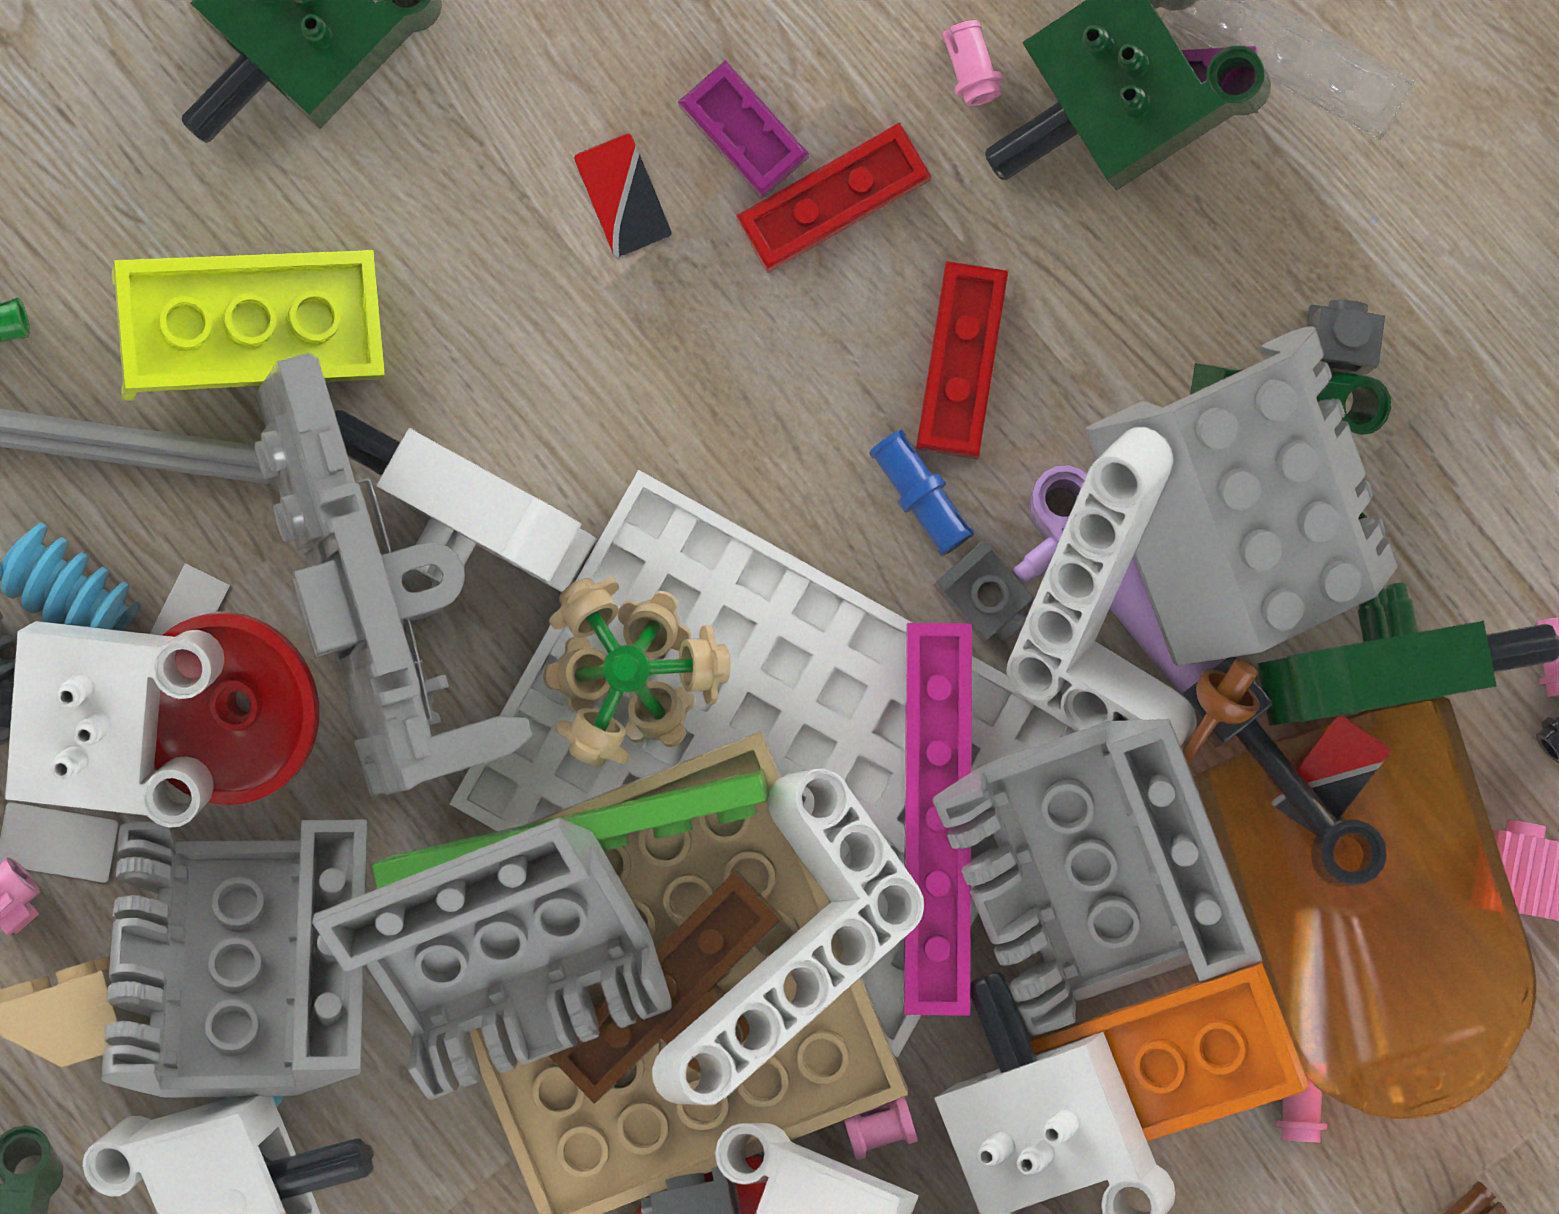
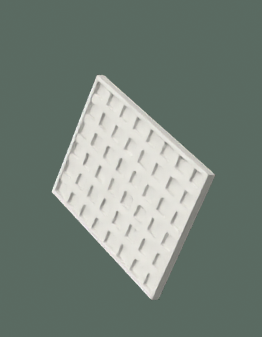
[450,470,1077,1057]

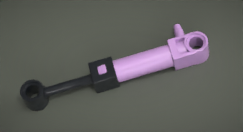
[1013,465,1387,887]

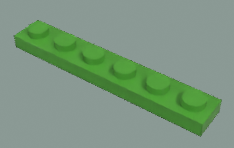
[372,770,769,889]

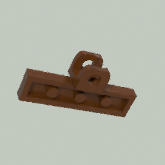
[549,871,783,1104]

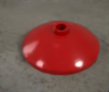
[154,612,319,805]

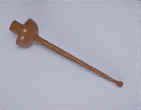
[1182,658,1260,765]

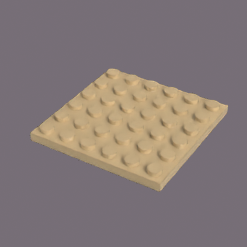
[470,730,908,1214]

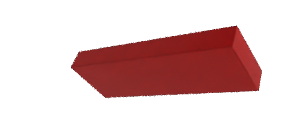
[736,122,931,273]
[915,261,1008,459]

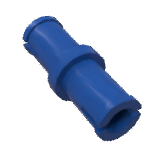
[869,429,975,556]

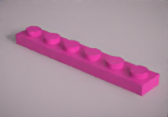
[903,623,972,1015]

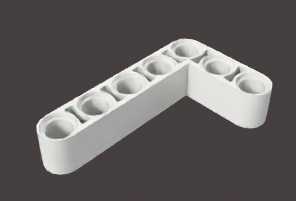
[1006,427,1197,746]
[652,768,924,1105]

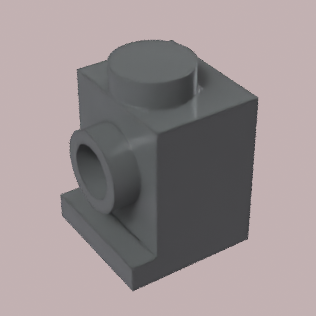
[1306,299,1385,376]
[933,539,1035,642]
[641,1167,741,1214]

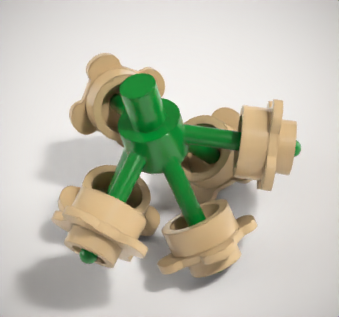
[543,577,731,766]

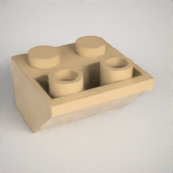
[0,956,150,1068]

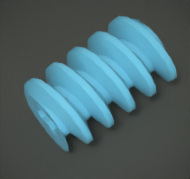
[0,522,140,631]

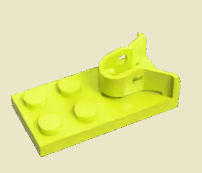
[111,250,385,401]

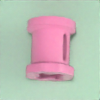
[844,1096,918,1161]

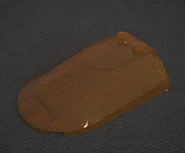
[1193,696,1536,1119]

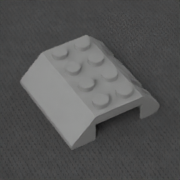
[1085,327,1398,666]
[933,719,1262,1035]
[312,818,672,1100]
[102,820,368,1098]

